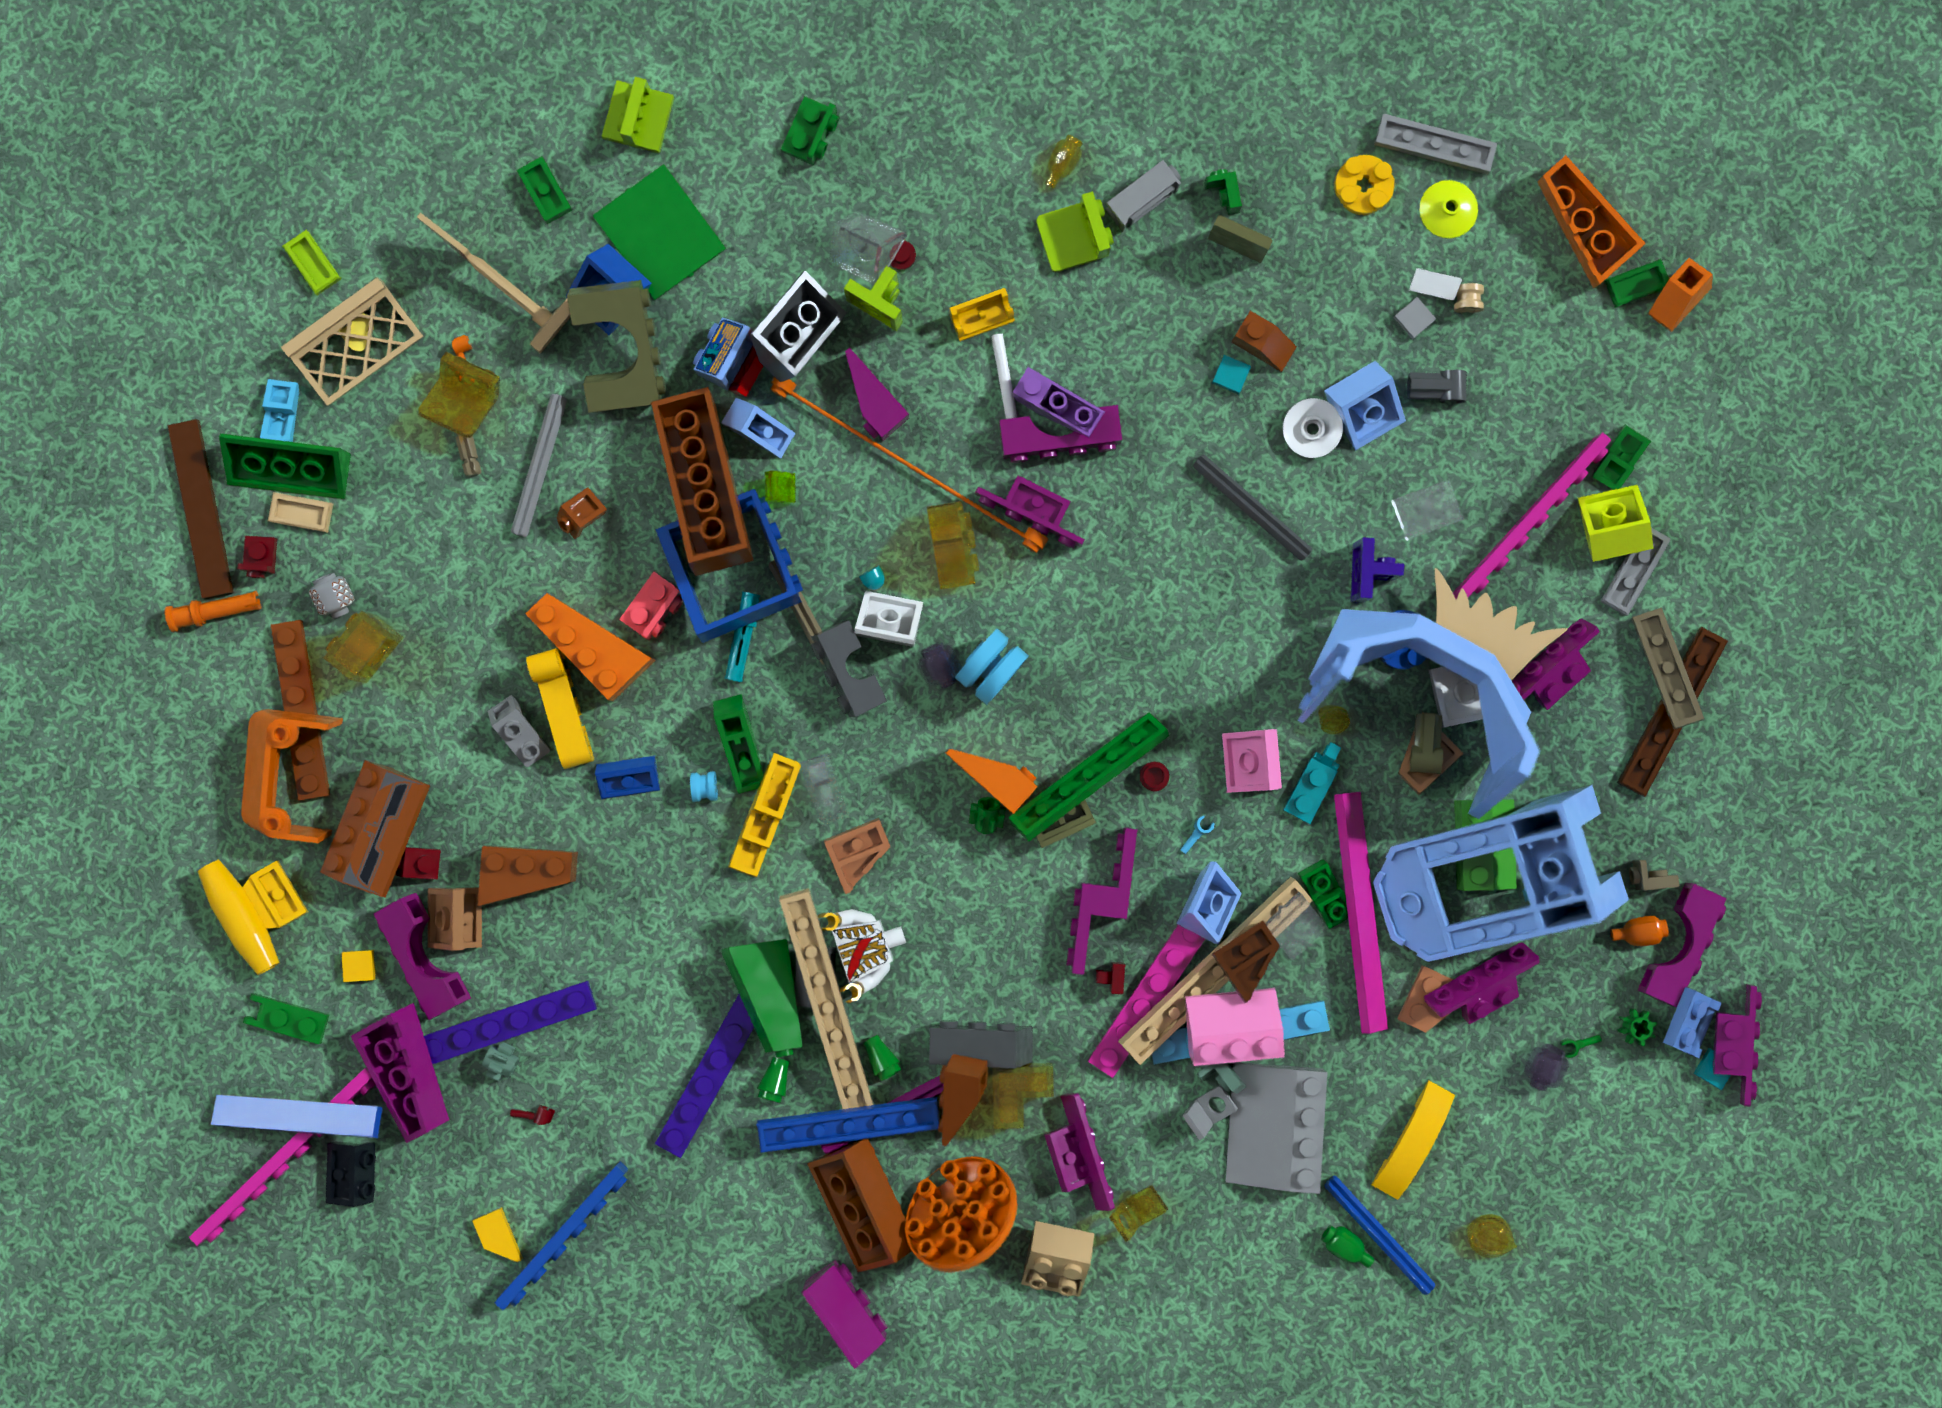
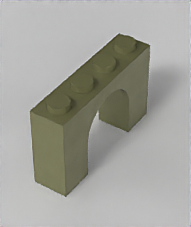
[567,280,666,413]

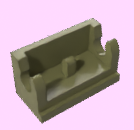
[1036,800,1096,848]

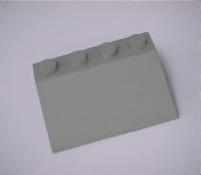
[1225,1062,1327,1194]

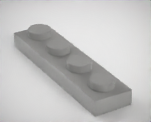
[1374,114,1497,175]

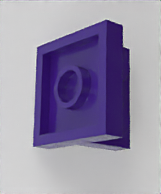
[1350,537,1404,603]

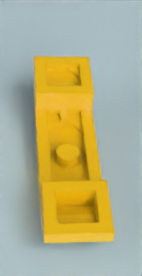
[1371,1080,1455,1200]

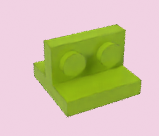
[601,77,674,154]
[844,265,903,332]

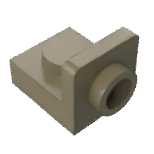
[1629,860,1680,890]

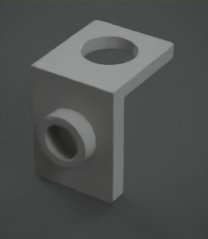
[1183,1085,1238,1140]

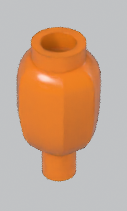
[1610,916,1669,946]

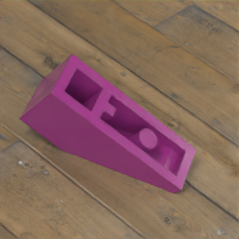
[845,347,909,441]

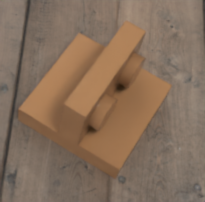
[428,887,482,951]

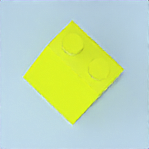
[1578,485,1654,562]

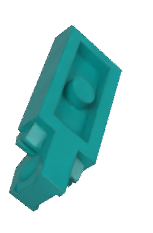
[1283,742,1341,824]

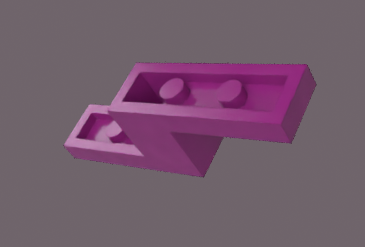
[1066,828,1137,975]

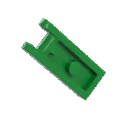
[243,993,330,1044]

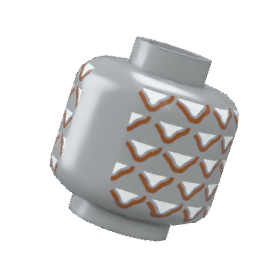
[309,572,354,619]

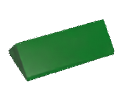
[219,434,351,499]

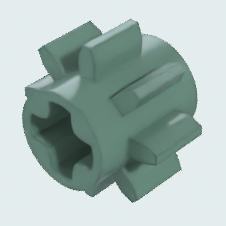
[482,1042,520,1082]

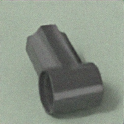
[1407,370,1467,404]

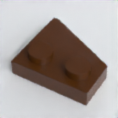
[1212,920,1280,1003]

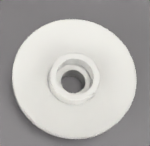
[1283,398,1343,458]

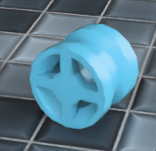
[690,771,718,802]

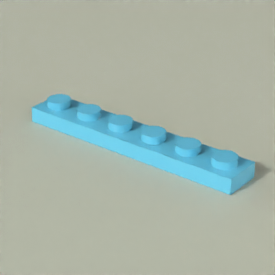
[1151,1000,1330,1064]

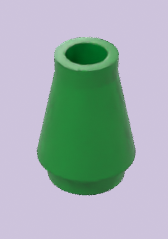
[863,1035,901,1082]
[757,1057,790,1103]

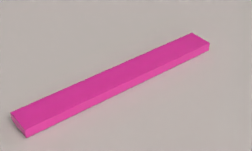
[1334,792,1388,1034]

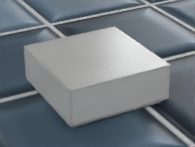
[1393,297,1436,340]

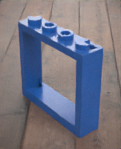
[655,489,803,643]

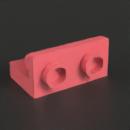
[619,572,683,640]

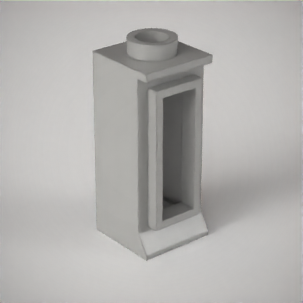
[1105,160,1181,232]

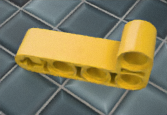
[526,648,594,770]

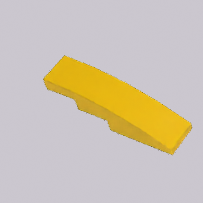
[728,753,802,878]

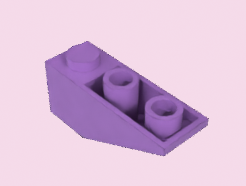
[1013,367,1105,438]

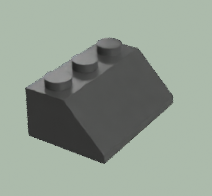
[750,271,847,382]

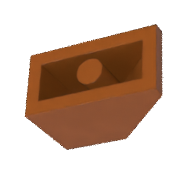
[1231,310,1297,372]

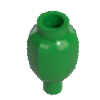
[1321,1225,1375,1268]

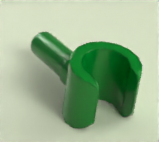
[1560,1035,1602,1058]

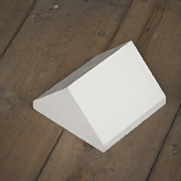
[854,591,923,647]

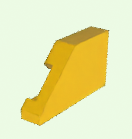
[472,1207,523,1262]

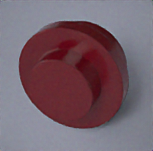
[887,240,916,270]
[1139,761,1170,791]

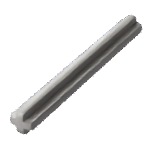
[511,394,567,537]

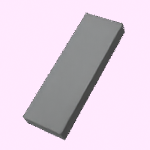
[1600,528,1671,616]

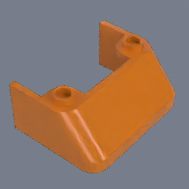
[241,709,343,843]

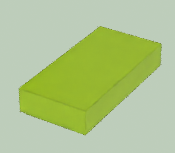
[282,229,341,296]

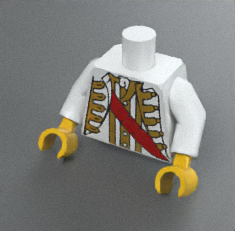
[818,909,906,1003]

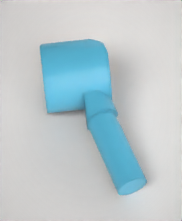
[1180,816,1214,854]

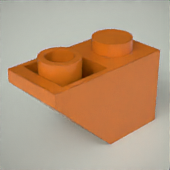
[1648,258,1713,332]

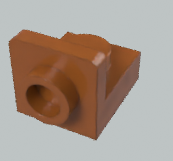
[556,487,607,539]

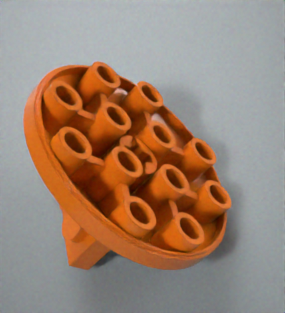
[905,1156,1017,1272]

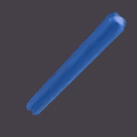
[1324,1176,1436,1295]

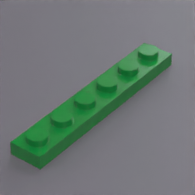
[1008,712,1169,842]

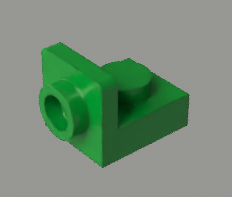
[1204,169,1242,215]

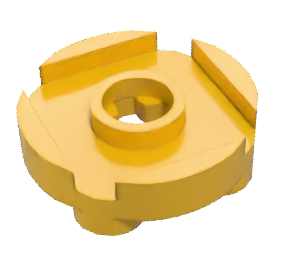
[1334,155,1395,215]

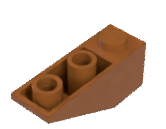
[938,1054,988,1146]

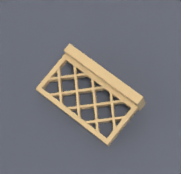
[281,277,424,406]

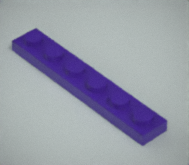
[424,981,597,1064]
[655,994,754,1158]

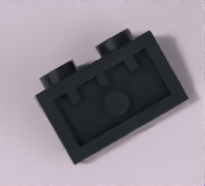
[326,1141,376,1207]

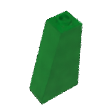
[721,939,803,1057]

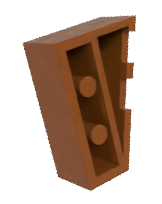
[477,845,578,906]

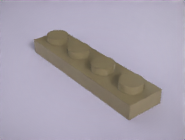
[1632,607,1705,730]

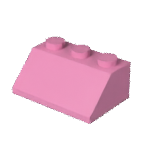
[1185,988,1285,1066]

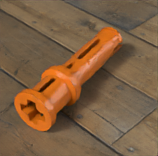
[165,591,261,632]

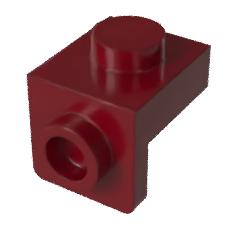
[395,847,441,879]

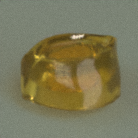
[1467,1214,1517,1258]

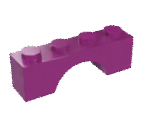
[999,405,1122,463]
[1637,882,1727,1008]
[374,893,471,1020]

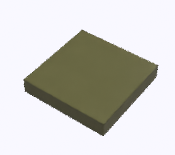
[1208,215,1273,263]

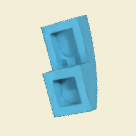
[260,379,299,442]

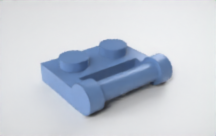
[1663,987,1722,1058]

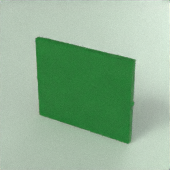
[592,164,726,300]

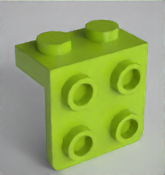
[1036,191,1114,272]

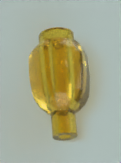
[1044,134,1083,189]

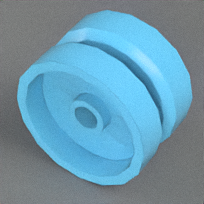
[955,629,1029,705]

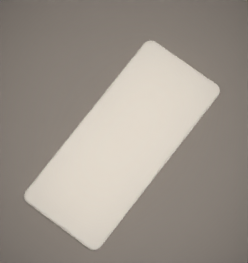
[1409,268,1462,300]

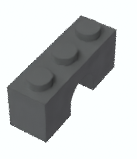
[811,620,887,717]

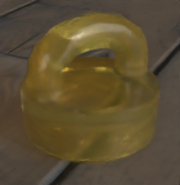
[1318,705,1350,734]

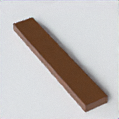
[168,419,234,599]
[1617,627,1728,797]

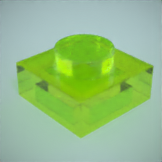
[765,470,796,503]

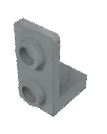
[487,695,550,767]

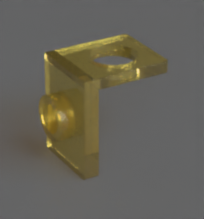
[1109,1185,1168,1242]

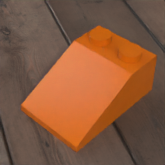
[946,749,1038,814]

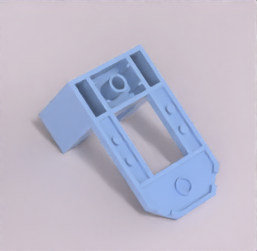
[1373,785,1629,962]

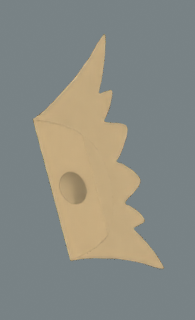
[1435,568,1568,681]

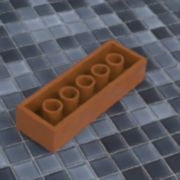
[651,387,754,576]

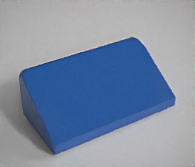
[595,756,660,799]

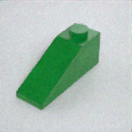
[713,694,764,794]

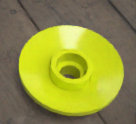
[1419,180,1478,238]

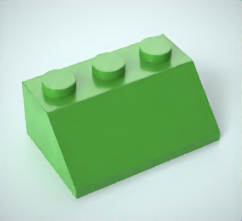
[1454,799,1517,891]

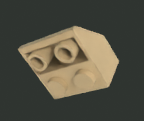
[1021,1221,1094,1297]

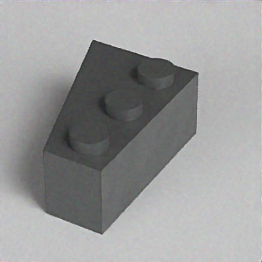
[929,1020,1033,1068]

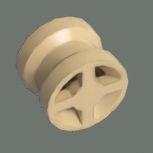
[1454,283,1484,313]

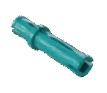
[724,591,761,682]

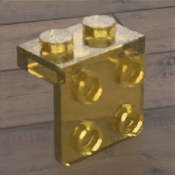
[418,352,500,438]

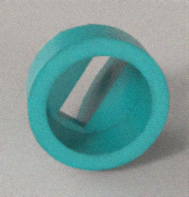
[859,565,885,590]

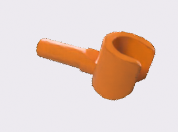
[452,335,472,379]

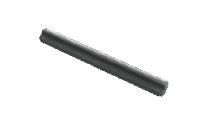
[1193,455,1312,561]

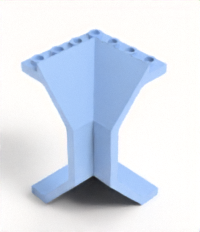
[1298,609,1540,819]

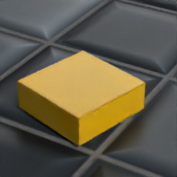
[342,950,376,982]

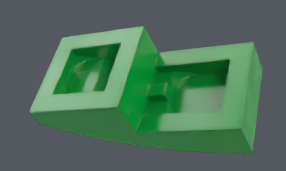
[1592,424,1651,490]

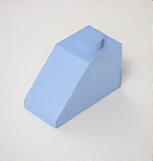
[722,398,795,459]

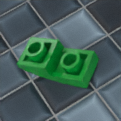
[1298,859,1348,929]

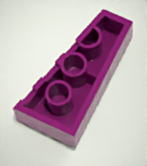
[351,1002,449,1143]

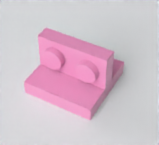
[1222,729,1282,793]

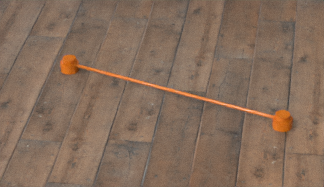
[770,377,1049,553]

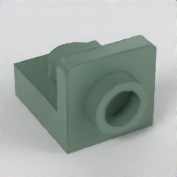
[1197,1063,1246,1094]

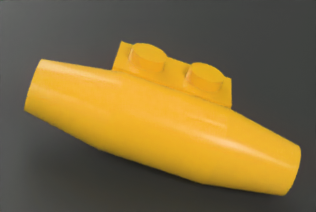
[197,860,308,975]

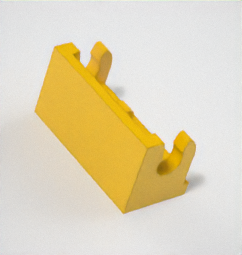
[949,288,1015,341]

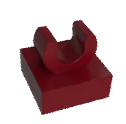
[1095,962,1125,995]

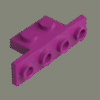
[975,475,1085,549]
[1512,618,1600,710]
[1424,942,1540,1024]
[1713,984,1762,1107]
[1044,1093,1115,1211]

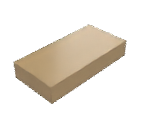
[268,492,333,533]

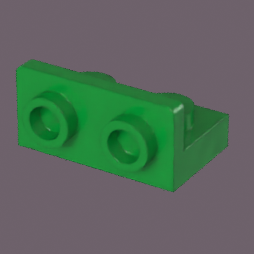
[781,96,840,166]

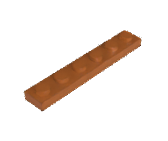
[271,620,330,801]

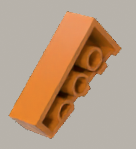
[1537,155,1646,288]
[525,593,656,701]

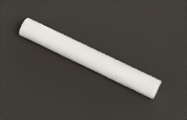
[991,334,1018,419]

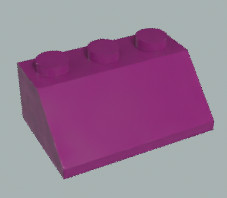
[802,1260,888,1369]

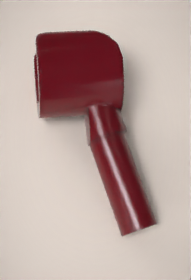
[510,1105,555,1125]

